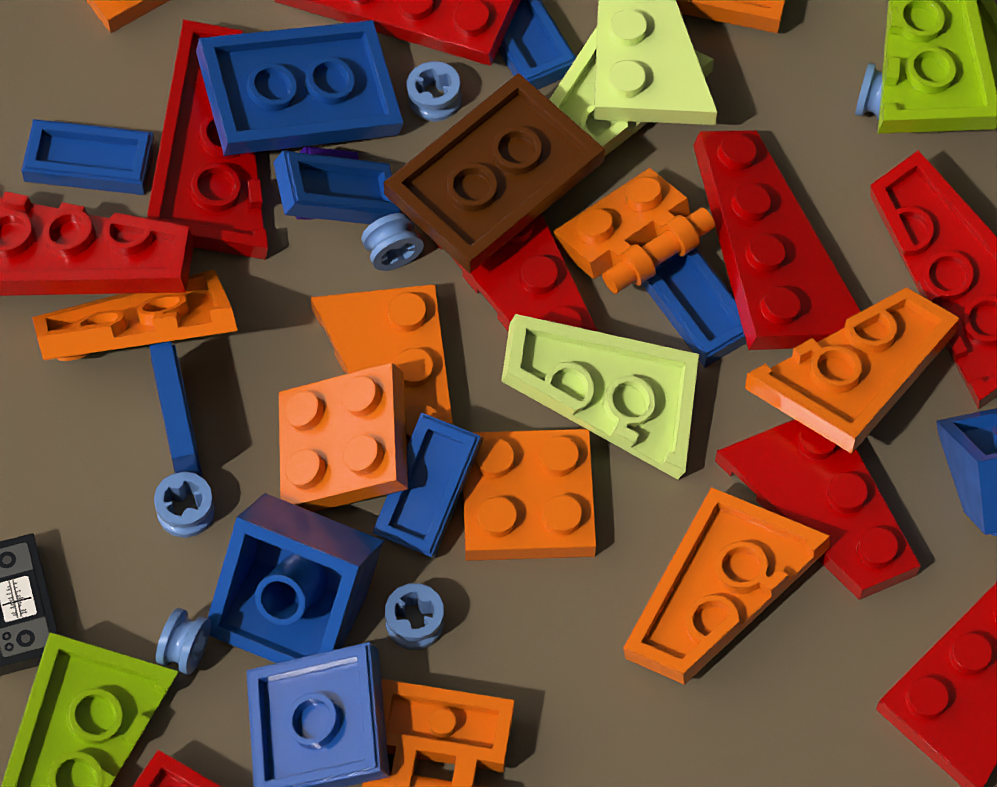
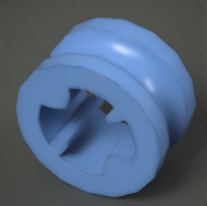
[406,61,462,122]
[855,62,883,121]
[361,213,424,271]
[154,472,215,538]
[385,583,444,650]
[156,607,211,675]

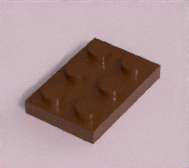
[384,73,605,273]

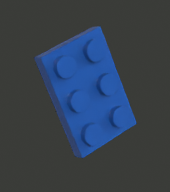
[196,20,403,156]

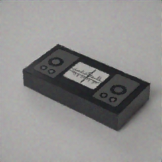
[0,533,59,676]

